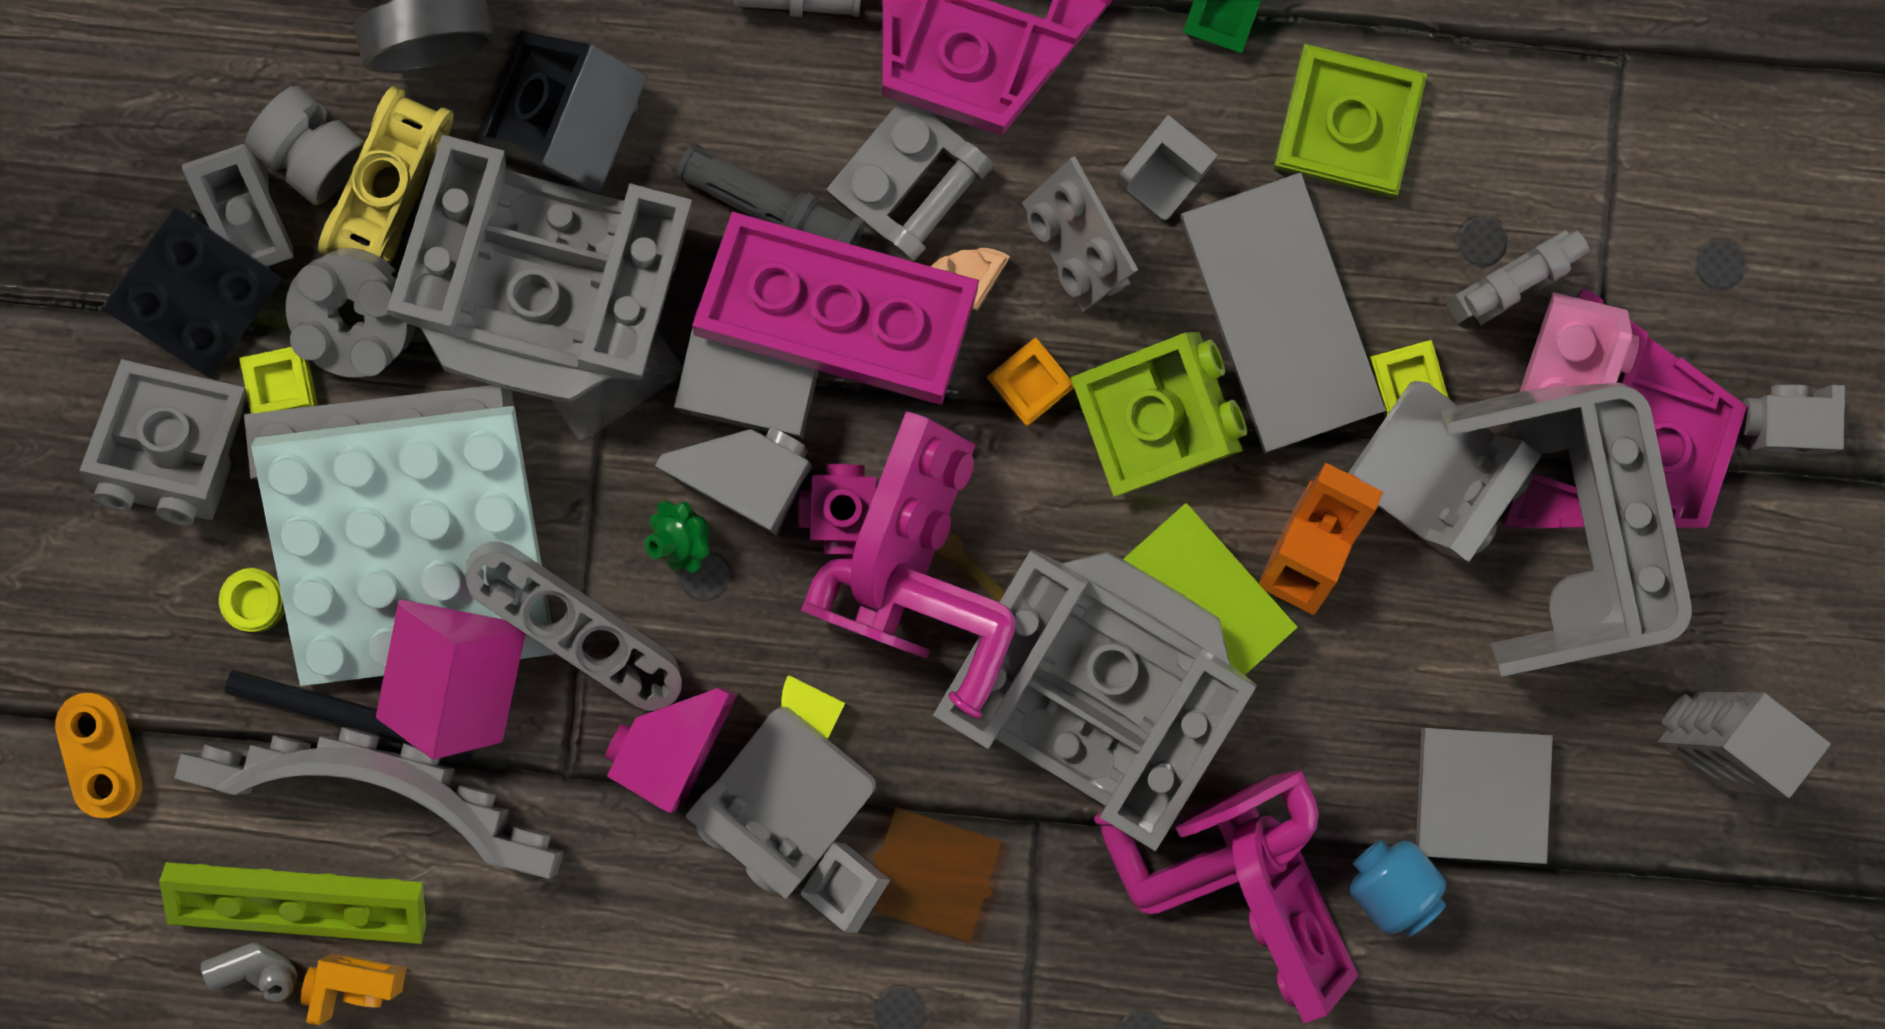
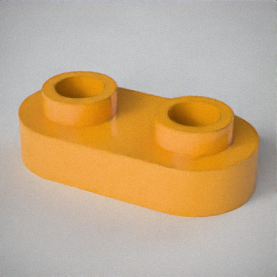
[55,693,142,818]

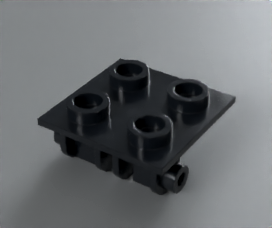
[101,206,283,378]

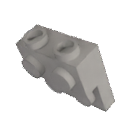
[79,359,248,526]

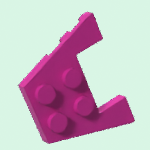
[882,0,1113,136]
[1501,289,1747,529]

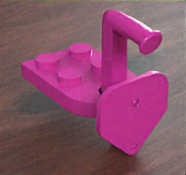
[801,411,1016,719]
[1094,770,1359,1024]

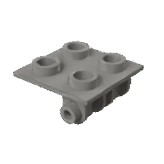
[1022,156,1138,312]

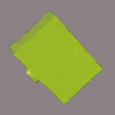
[1123,503,1298,675]

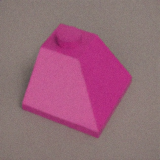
[605,688,739,813]

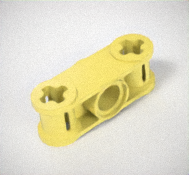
[318,86,454,265]

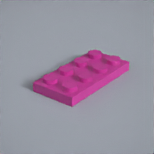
[692,212,979,405]

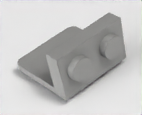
[1349,381,1542,562]
[685,707,876,899]

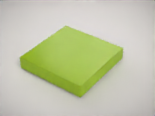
[1273,44,1427,199]

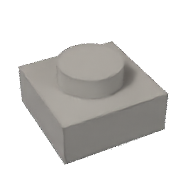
[800,842,890,933]

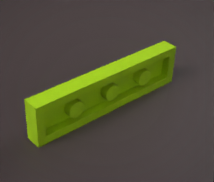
[159,862,427,944]

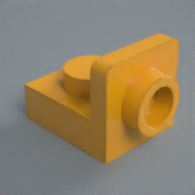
[301,953,407,1026]

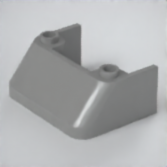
[1440,383,1692,677]

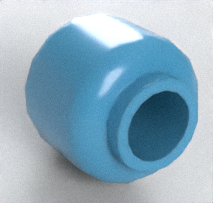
[1350,839,1447,937]

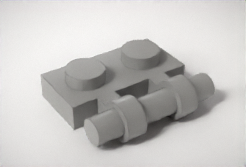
[1445,230,1590,325]

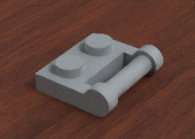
[826,102,994,262]

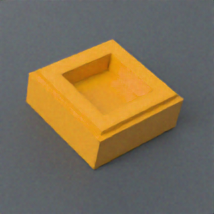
[986,337,1075,428]

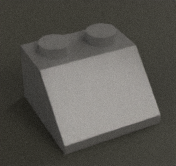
[655,427,815,536]

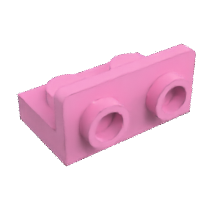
[1519,292,1639,392]

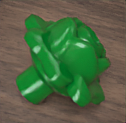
[644,500,709,573]

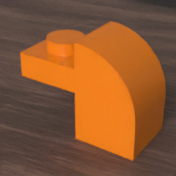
[1259,462,1383,615]

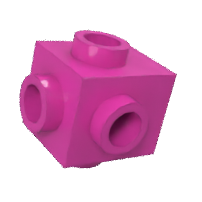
[798,464,879,556]

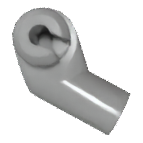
[201,942,298,1002]

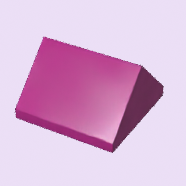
[376,599,526,760]

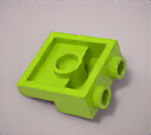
[1071,332,1247,497]

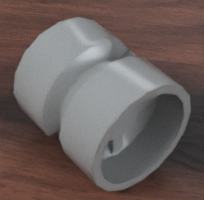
[245,85,365,206]

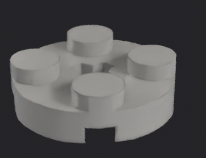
[286,248,415,378]

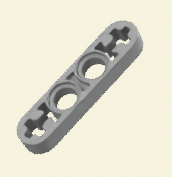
[466,541,682,711]

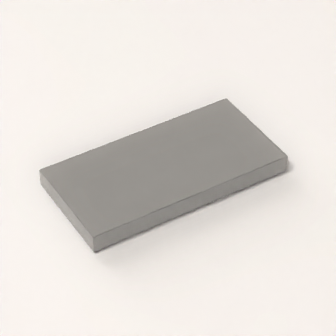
[1180,172,1386,454]

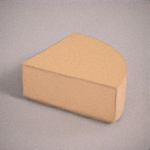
[931,248,1010,313]

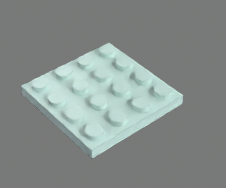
[251,406,554,686]

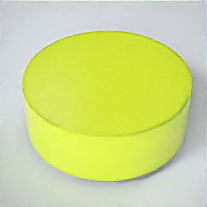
[219,568,285,632]

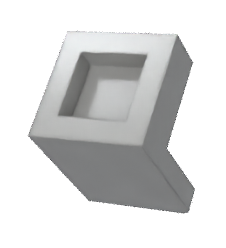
[1116,115,1218,221]

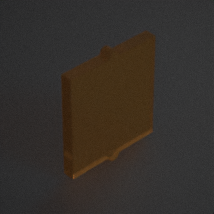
[871,807,1002,942]

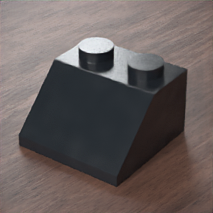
[474,31,648,193]

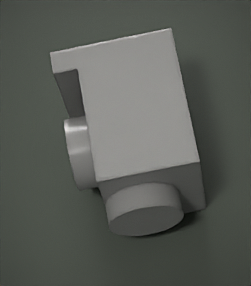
[1741,385,1845,454]

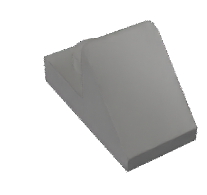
[182,144,293,266]

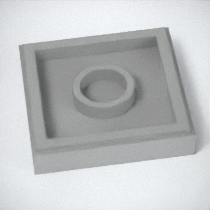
[1416,728,1553,864]

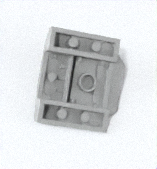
[387,134,692,403]
[933,549,1257,851]

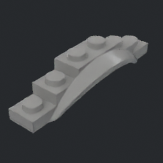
[174,727,564,879]

